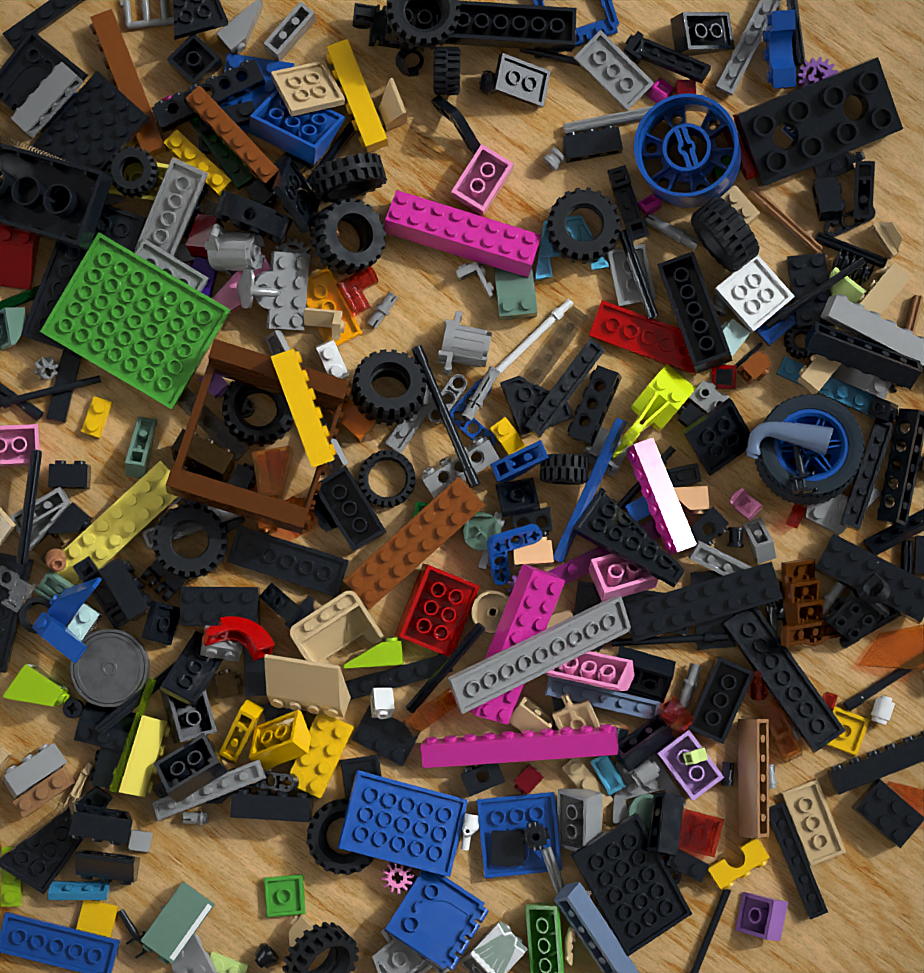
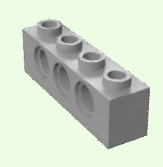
[420,436,500,498]

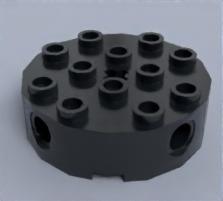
[213,190,293,244]

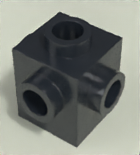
[521,821,550,851]

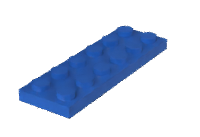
[0,912,120,973]

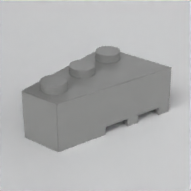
[9,487,72,551]
[2,743,67,800]

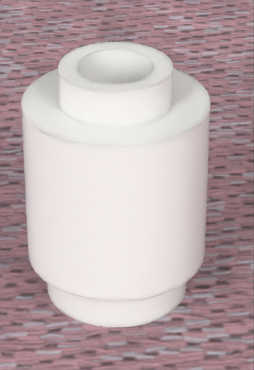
[871,695,895,725]

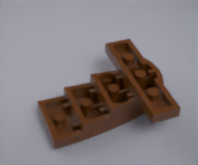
[781,558,844,647]

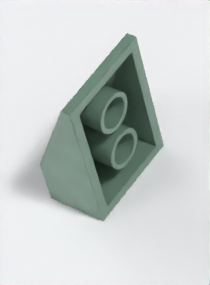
[494,267,538,321]

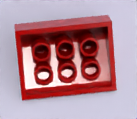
[0,225,40,290]
[394,564,480,656]

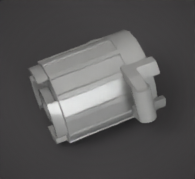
[204,224,265,277]
[437,311,492,375]

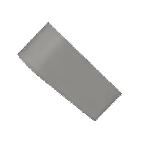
[428,374,467,425]

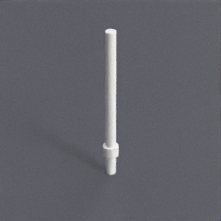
[496,298,574,377]

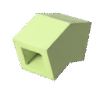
[683,747,708,765]

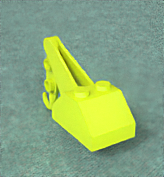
[612,364,696,459]

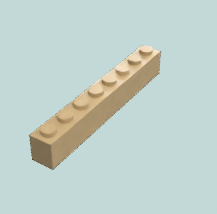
[797,262,911,394]

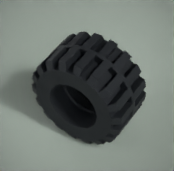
[433,47,460,95]
[107,146,159,198]
[540,453,589,485]

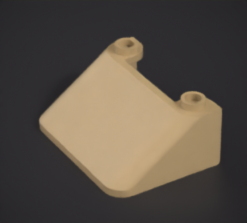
[290,591,386,664]

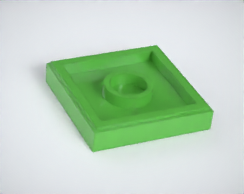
[264,874,306,917]

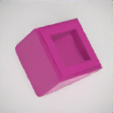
[647,77,675,104]

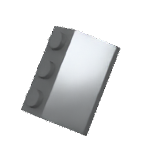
[557,789,602,852]

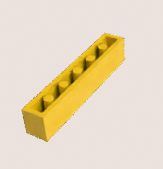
[325,39,388,153]
[271,348,337,468]

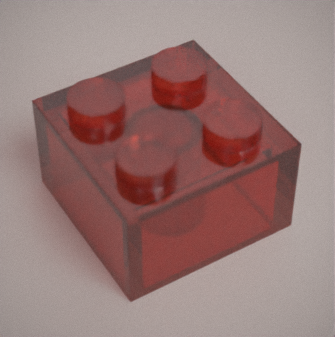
[679,808,724,858]

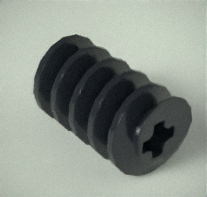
[832,248,875,286]

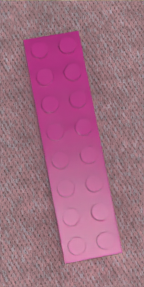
[384,190,542,277]
[470,564,565,725]

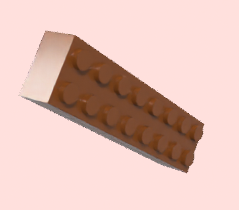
[344,476,485,609]

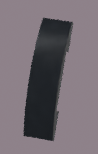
[607,165,650,241]
[72,556,130,629]

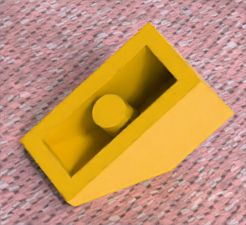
[490,417,526,455]

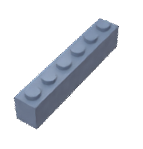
[554,882,639,973]

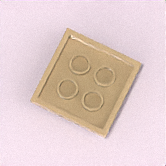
[271,60,345,117]

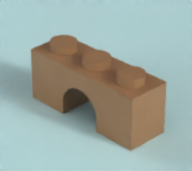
[13,767,76,818]

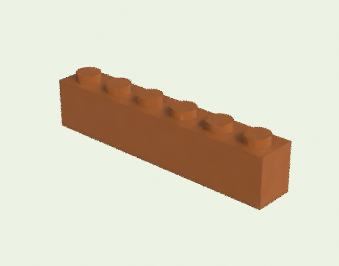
[185,85,279,186]

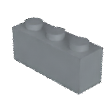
[264,1,316,61]

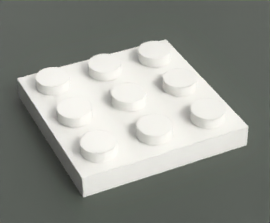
[714,255,795,333]

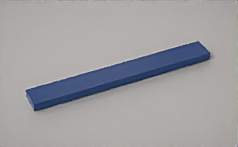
[553,418,628,562]

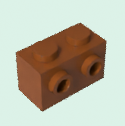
[737,350,771,385]

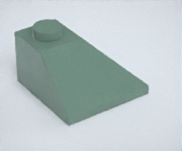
[0,308,27,351]

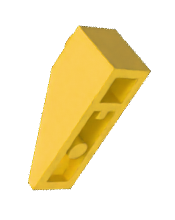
[219,699,264,763]

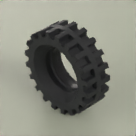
[386,0,461,51]
[310,153,387,203]
[547,187,621,264]
[222,381,294,447]
[152,503,228,579]
[307,798,374,875]
[282,922,359,973]

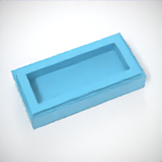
[590,755,627,796]

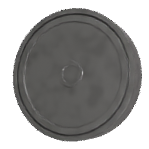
[70,629,150,707]

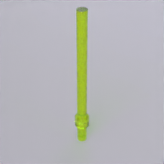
[109,678,156,793]

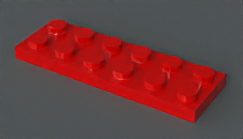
[588,300,696,376]

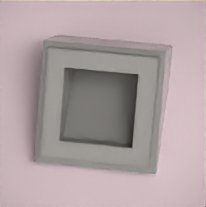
[128,829,153,852]

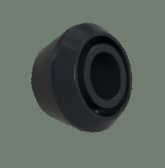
[479,70,496,95]
[254,943,280,969]

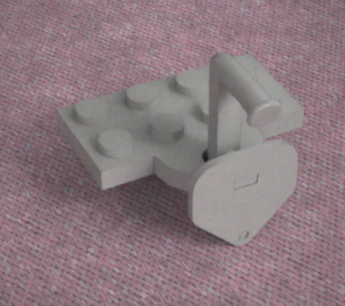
[237,251,310,330]

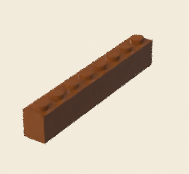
[90,9,167,157]

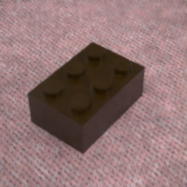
[171,429,235,483]

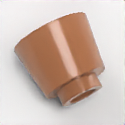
[45,549,66,572]

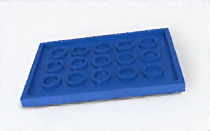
[337,770,468,877]

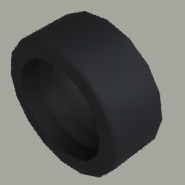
[19,597,52,634]

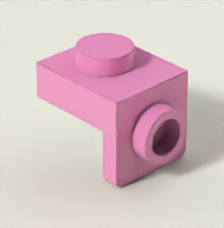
[730,488,763,521]

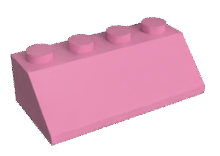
[546,651,634,691]

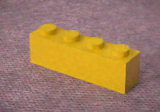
[164,129,234,197]

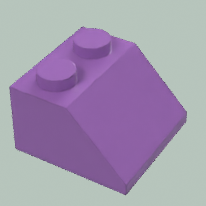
[736,892,788,941]

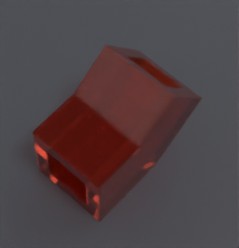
[786,504,806,529]
[822,691,838,712]

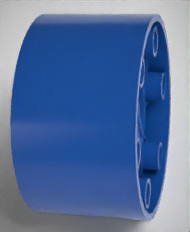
[634,93,741,208]

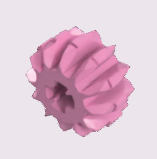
[381,863,414,894]

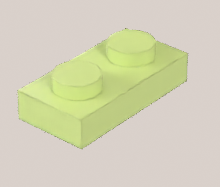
[210,951,249,973]

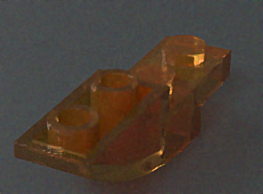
[403,687,457,736]

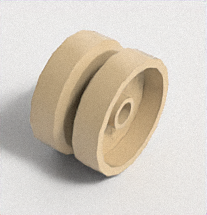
[471,591,509,634]

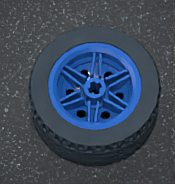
[755,394,864,505]

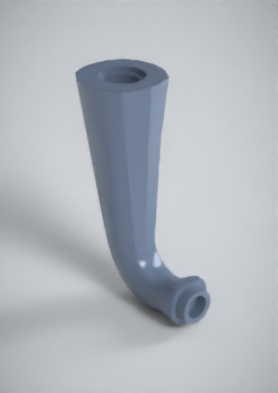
[746,422,833,459]

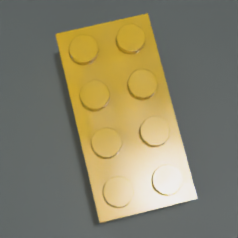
[286,713,355,799]

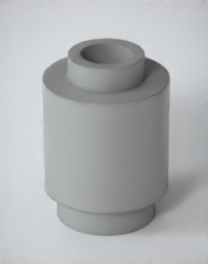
[630,759,660,787]

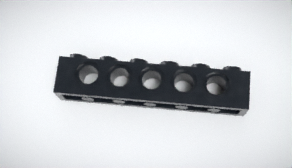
[151,59,265,133]
[877,408,924,526]

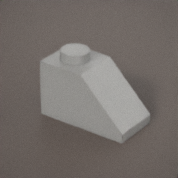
[743,518,776,564]

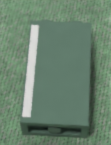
[141,882,215,965]

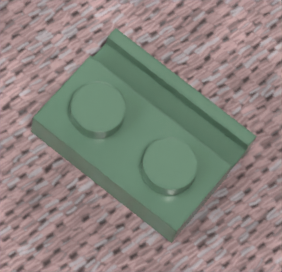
[35,569,75,601]

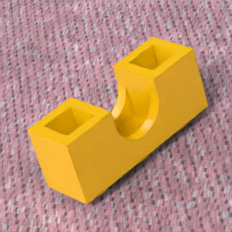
[707,838,770,890]

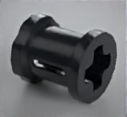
[727,527,745,548]

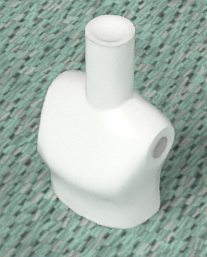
[461,813,479,850]

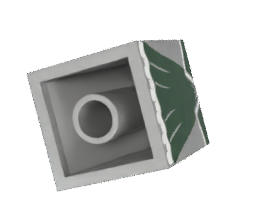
[459,921,528,973]

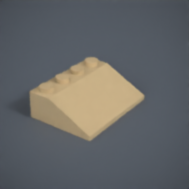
[264,654,351,717]

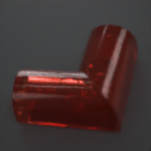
[336,266,378,317]

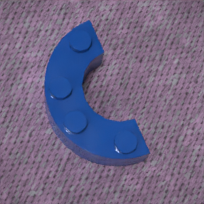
[763,9,796,88]

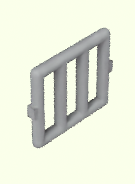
[120,0,174,29]

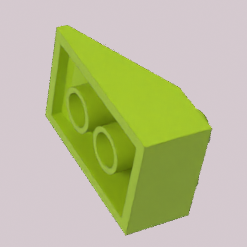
[344,638,404,669]

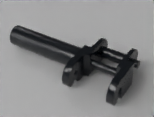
[790,445,818,494]
[117,909,147,959]

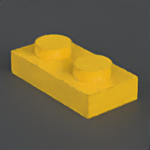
[81,396,113,439]

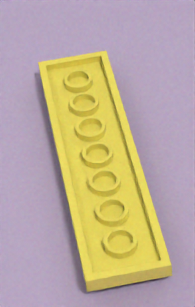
[56,460,178,586]

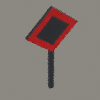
[712,343,763,390]

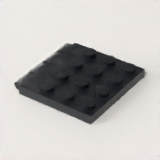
[0,30,88,128]

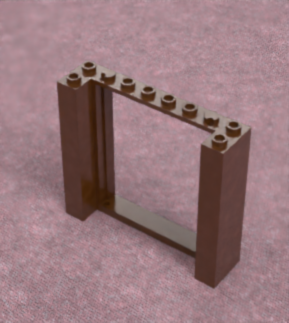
[166,339,351,535]

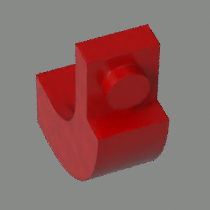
[202,616,275,661]

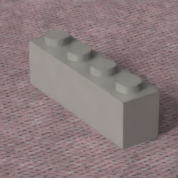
[11,62,84,138]

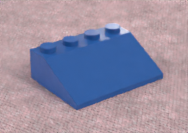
[249,89,345,165]

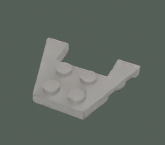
[804,466,881,535]
[612,754,687,824]
[372,938,449,973]

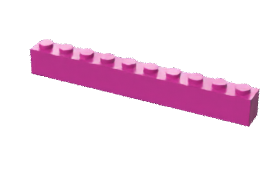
[420,724,619,768]

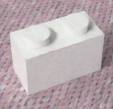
[316,339,349,379]

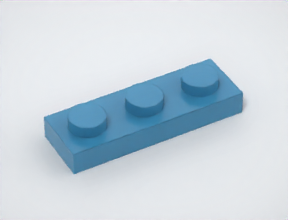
[48,881,110,901]

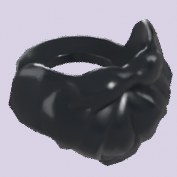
[395,48,424,77]

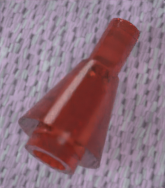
[749,671,768,701]

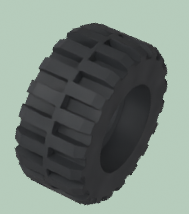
[691,197,760,272]
[310,198,386,275]
[352,349,427,426]

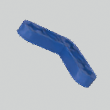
[450,378,496,447]
[487,524,543,585]

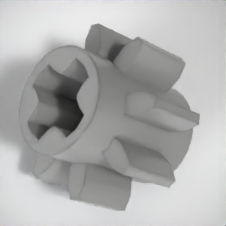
[34,356,59,380]

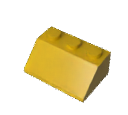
[249,709,311,770]

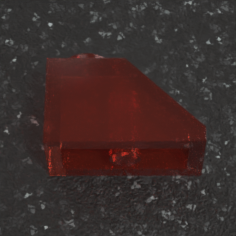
[659,695,695,734]

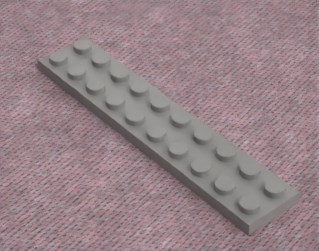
[448,595,631,714]

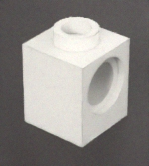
[370,688,395,719]

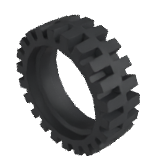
[359,450,416,507]

